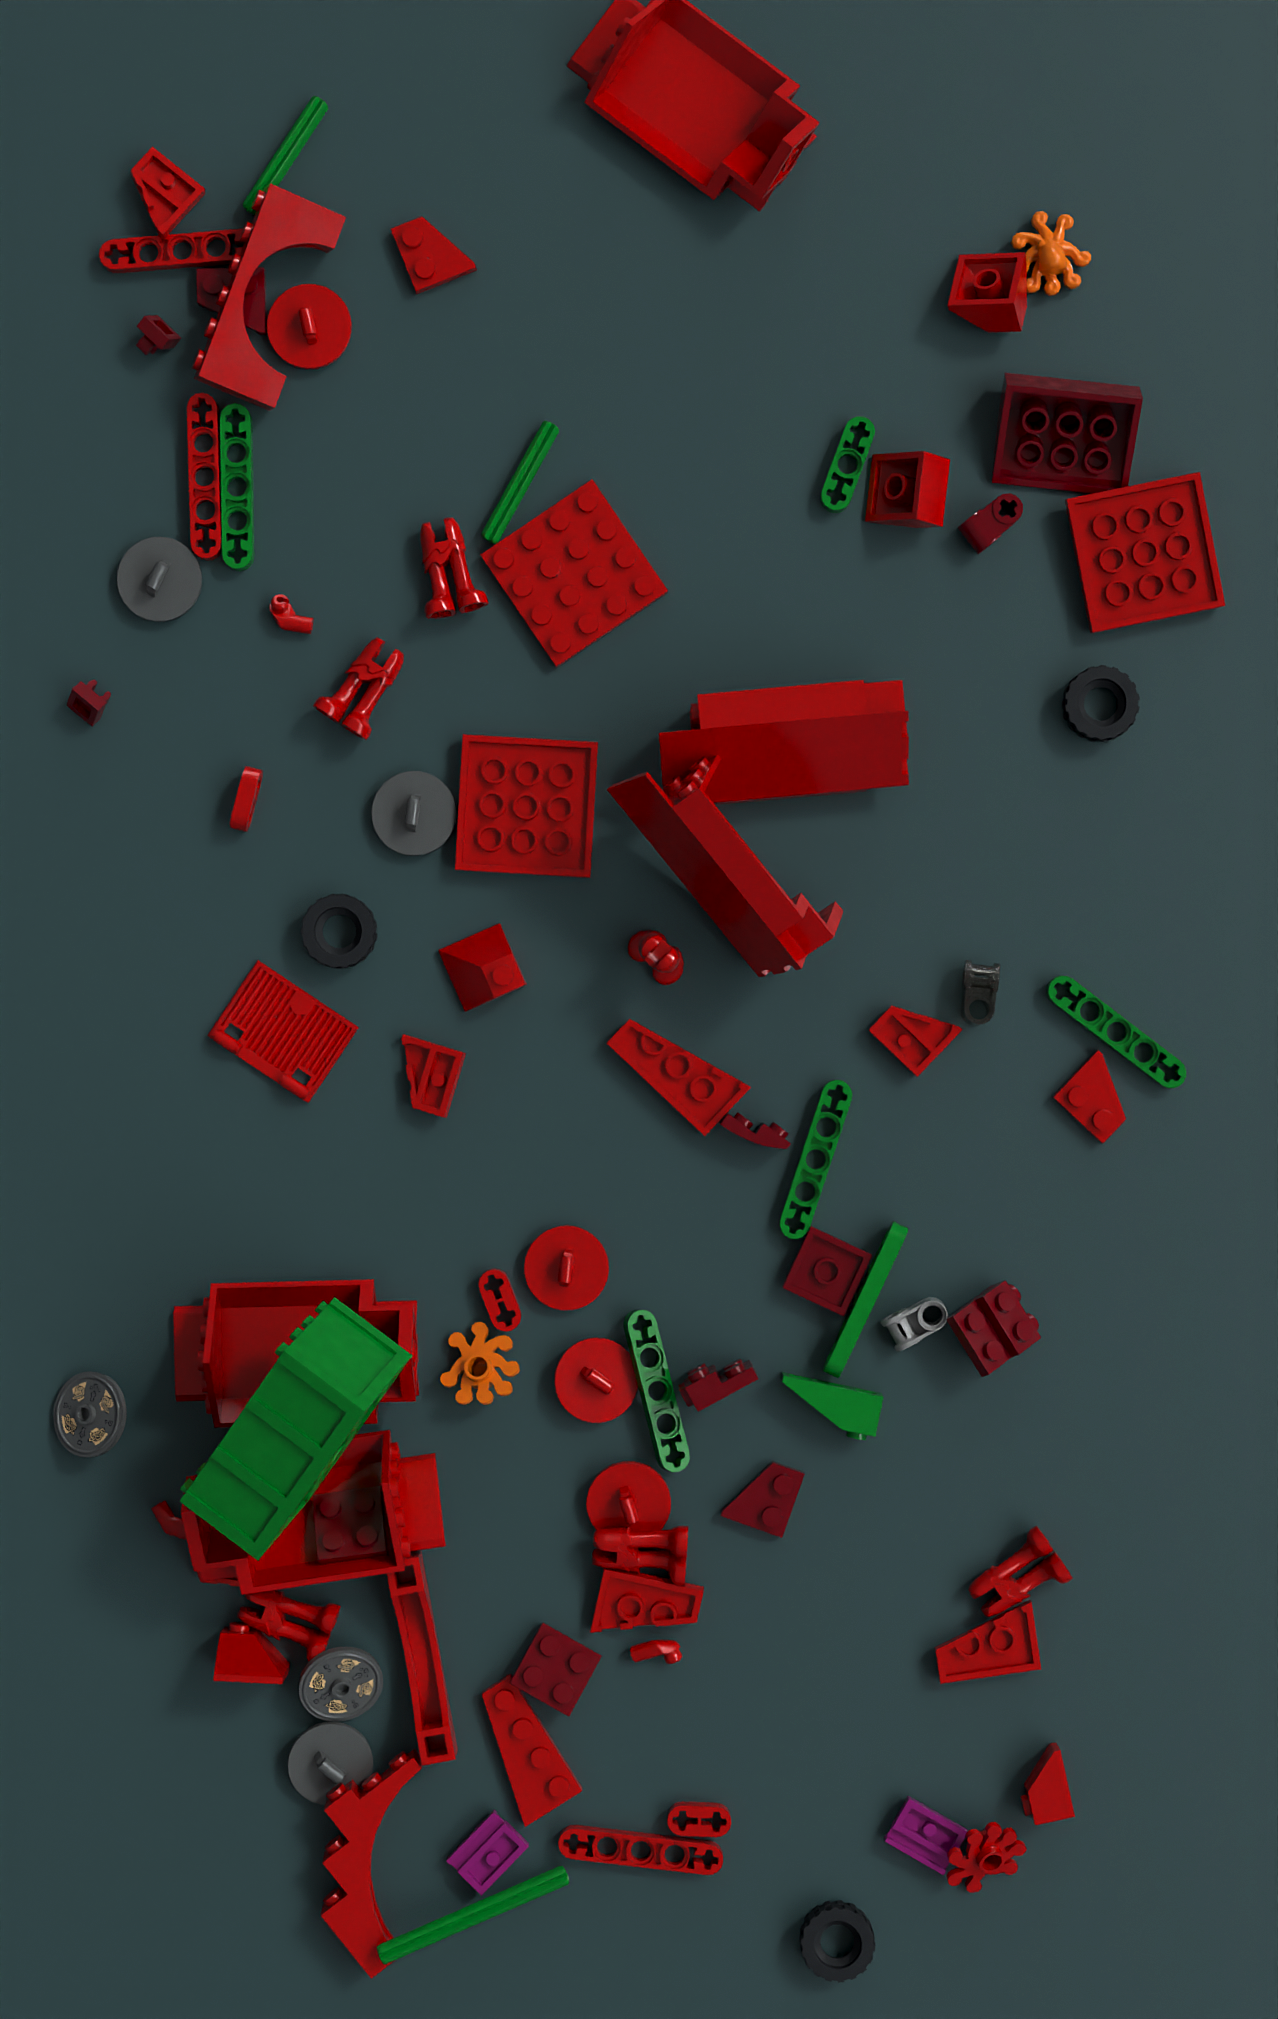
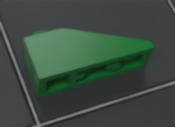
[781,1372,884,1440]

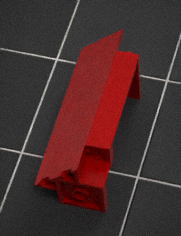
[567,0,820,212]
[659,680,909,805]
[607,755,844,978]
[173,1279,419,1428]
[181,1430,446,1595]

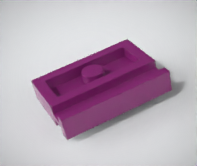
[884,1796,968,1875]
[446,1810,529,1896]

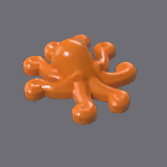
[1011,211,1091,296]
[440,1322,520,1405]

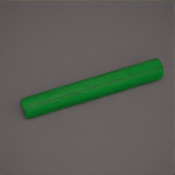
[243,96,328,216]
[481,421,559,544]

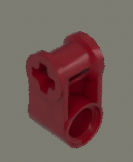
[957,493,1023,554]

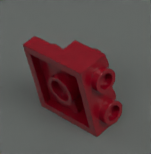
[946,1280,1041,1377]
[678,1359,758,1412]

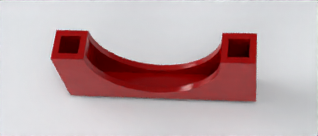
[192,183,346,411]

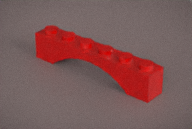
[387,1550,458,1766]

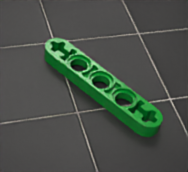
[220,403,255,571]
[1046,976,1186,1088]
[779,1080,852,1239]
[822,1221,908,1379]
[623,1310,690,1472]

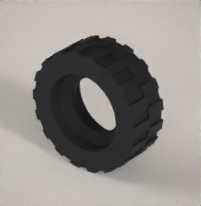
[1062,665,1140,742]
[301,894,378,969]
[799,1900,876,1983]

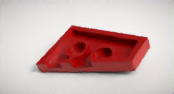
[590,1568,704,1633]
[934,1600,1041,1684]

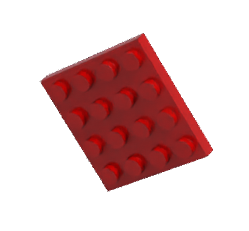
[1065,472,1226,633]
[480,479,668,668]
[455,734,598,878]

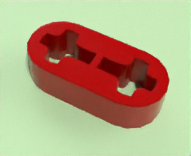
[230,766,263,832]
[478,1268,522,1332]
[667,1801,732,1837]

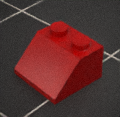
[865,451,950,528]

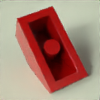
[1020,1742,1075,1825]

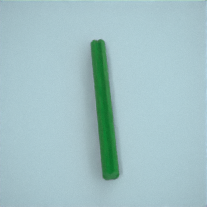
[377,1866,570,1964]

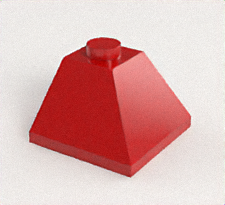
[947,252,1027,333]
[438,923,527,1012]
[213,1622,290,1684]

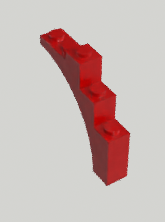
[321,1748,422,1979]

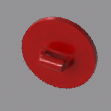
[267,284,352,369]
[524,1225,609,1310]
[554,1337,638,1423]
[586,1461,671,1532]

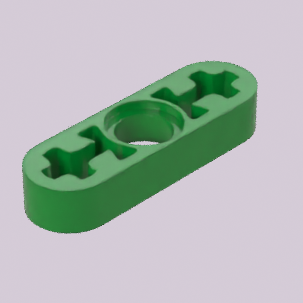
[820,416,875,513]

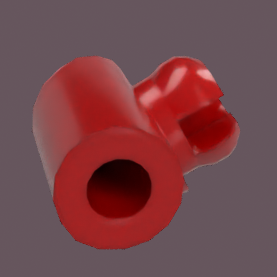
[269,594,314,634]
[151,1500,186,1540]
[630,1640,682,1664]

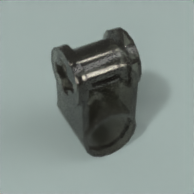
[961,960,1000,1026]

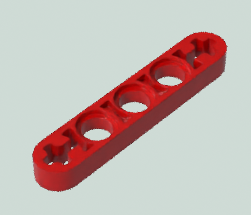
[99,228,244,273]
[187,393,222,561]
[558,1825,724,1875]

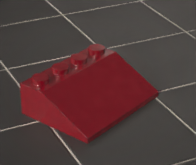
[992,373,1143,493]

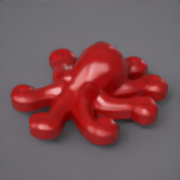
[946,1822,1027,1893]

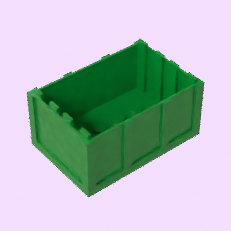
[179,1297,413,1561]

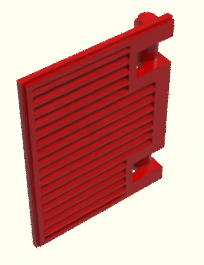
[207,960,359,1103]

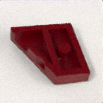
[196,267,267,335]
[720,1461,805,1538]

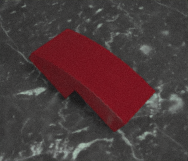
[720,1112,791,1149]

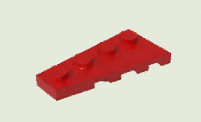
[607,1019,751,1136]
[482,1674,583,1827]

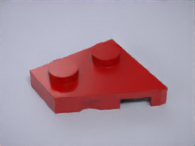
[868,1005,963,1077]
[401,1034,466,1118]
[1053,1050,1126,1144]

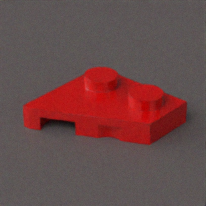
[131,146,205,240]
[391,216,477,294]

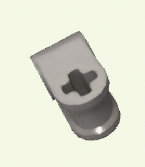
[881,1297,948,1352]

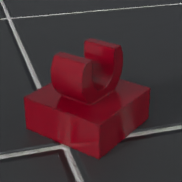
[136,315,182,355]
[66,679,111,727]

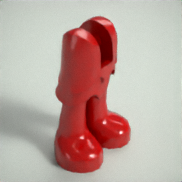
[420,517,489,619]
[313,637,404,741]
[627,930,684,985]
[968,1525,1073,1617]
[592,1526,688,1586]
[237,1590,341,1662]

